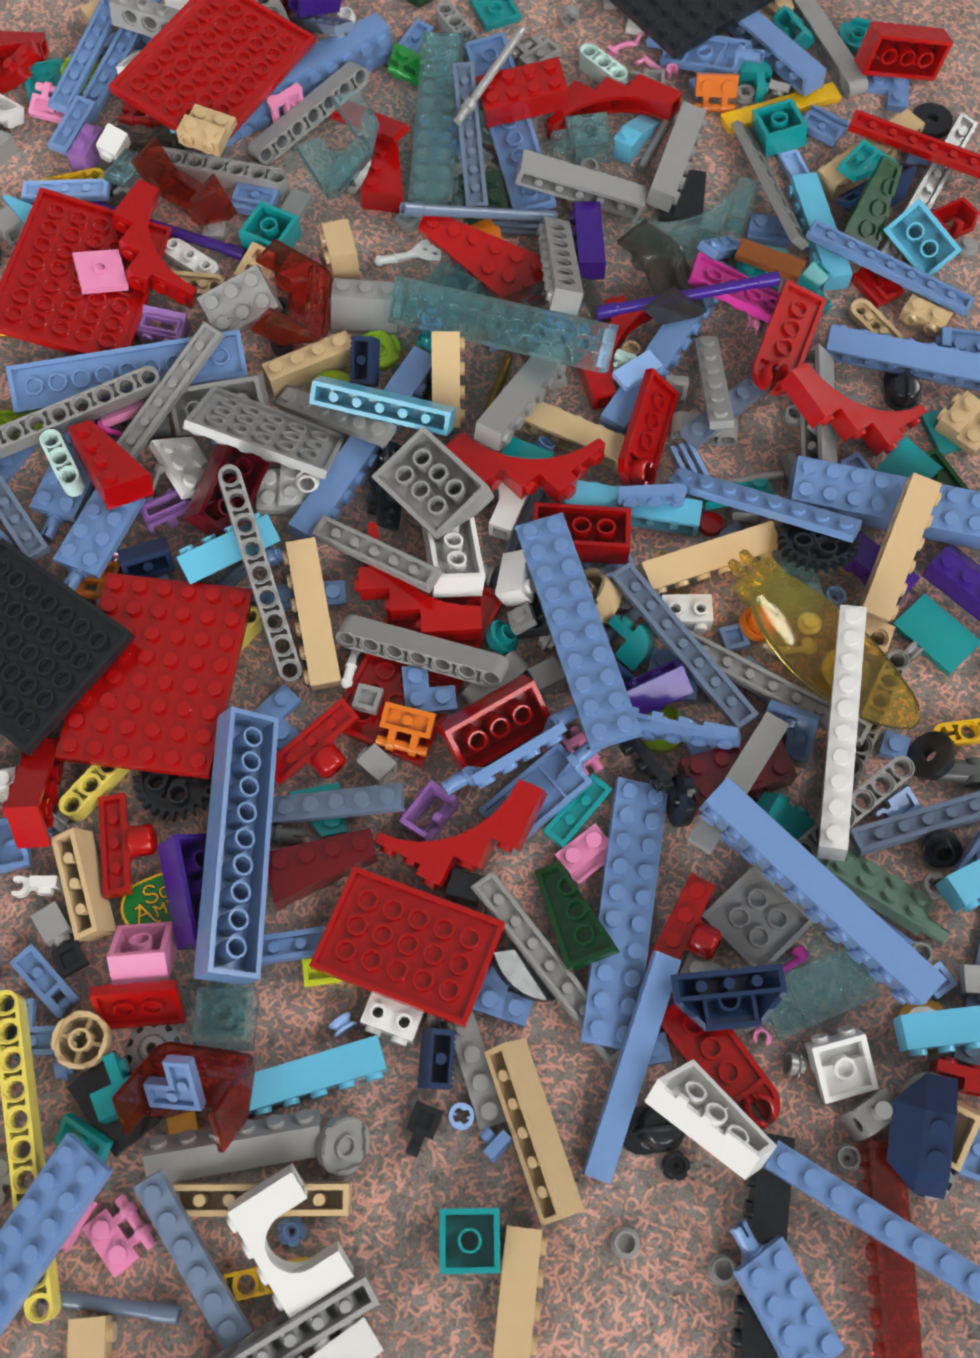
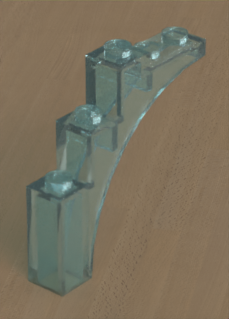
[629,176,761,262]

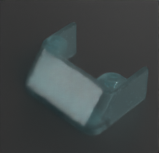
[295,88,379,199]

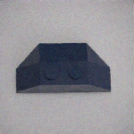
[836,163,917,212]
[670,964,787,1032]
[886,1073,958,1200]

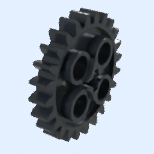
[777,522,860,574]
[133,771,212,822]

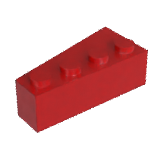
[361,136,404,213]
[67,419,154,510]

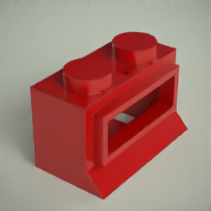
[931,197,980,239]

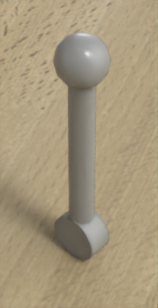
[146,464,165,499]

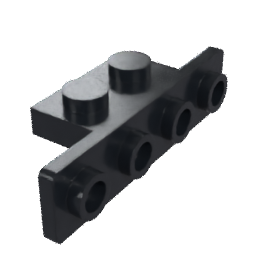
[366,441,402,532]

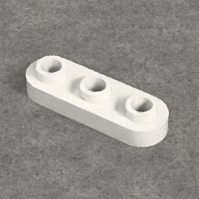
[165,238,219,274]

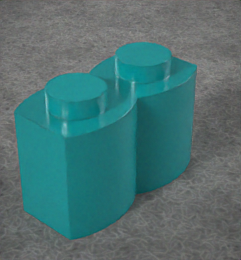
[773,5,815,51]

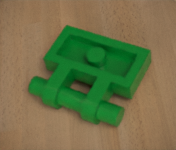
[387,42,432,89]

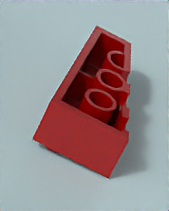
[2,737,65,849]

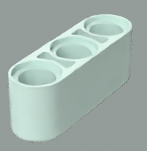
[578,43,628,85]
[39,429,86,497]

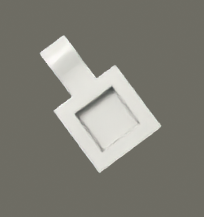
[11,875,63,898]

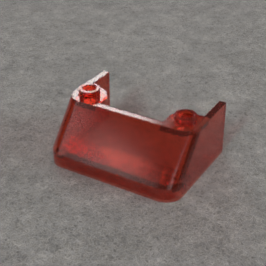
[131,136,237,226]
[249,239,332,346]
[112,1042,256,1153]

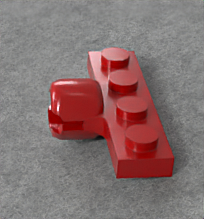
[275,697,360,785]
[98,793,158,899]
[646,873,722,971]

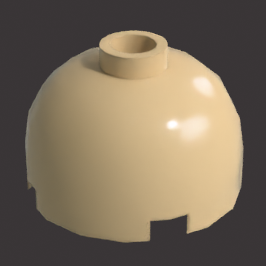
[51,1011,112,1070]

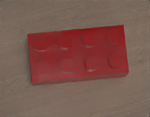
[854,21,954,81]
[475,57,569,128]
[533,502,631,565]
[435,674,551,770]

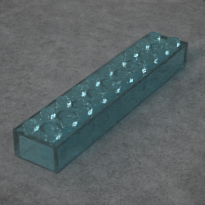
[408,32,465,218]
[388,275,619,373]

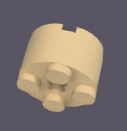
[584,568,623,624]

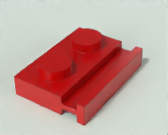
[850,267,904,309]

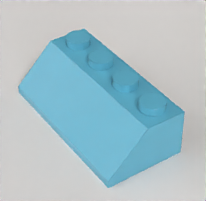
[176,512,281,584]

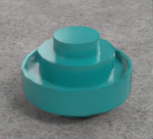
[485,620,518,656]

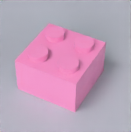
[107,921,177,985]

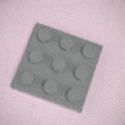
[702,863,814,967]

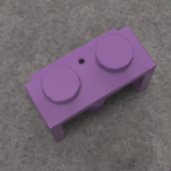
[136,304,191,344]
[140,488,190,538]
[399,780,459,841]

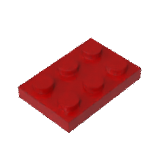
[89,980,187,1029]

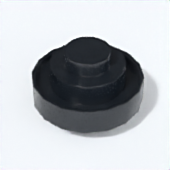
[921,830,963,869]

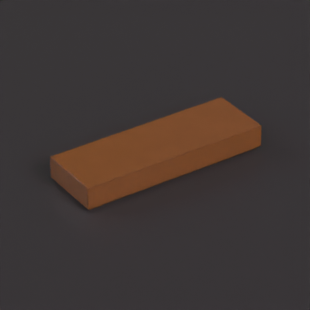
[734,238,806,282]

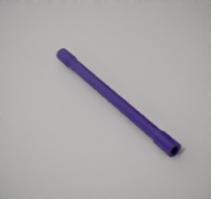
[90,201,247,261]
[595,271,780,320]

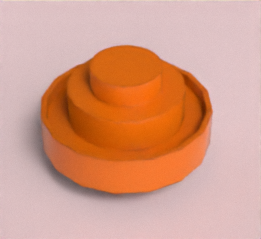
[739,606,774,642]

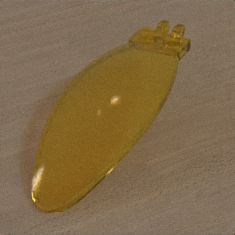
[728,549,920,730]

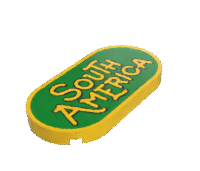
[120,872,172,925]

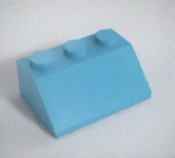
[883,199,962,276]

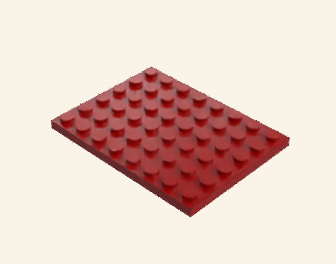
[108,0,316,156]
[0,187,172,355]
[54,573,254,780]

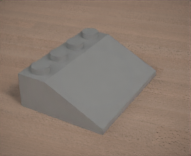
[371,426,494,540]

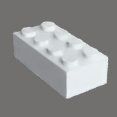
[421,517,485,598]

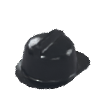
[883,371,922,411]
[623,1105,685,1155]

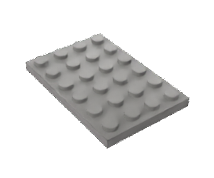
[183,386,347,479]

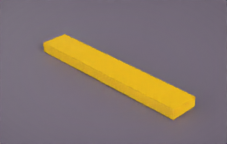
[720,82,841,134]

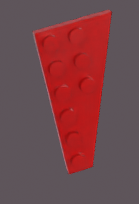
[418,216,544,321]

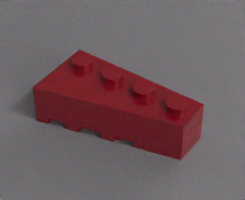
[268,828,378,911]

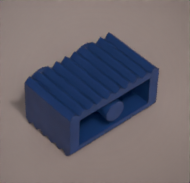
[349,336,380,386]
[118,536,175,577]
[417,1028,457,1090]

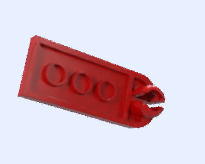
[751,280,827,396]
[618,368,679,486]
[660,1003,780,1130]

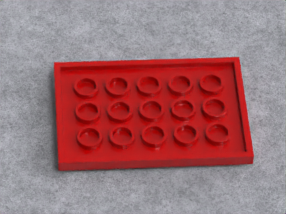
[309,866,506,1028]

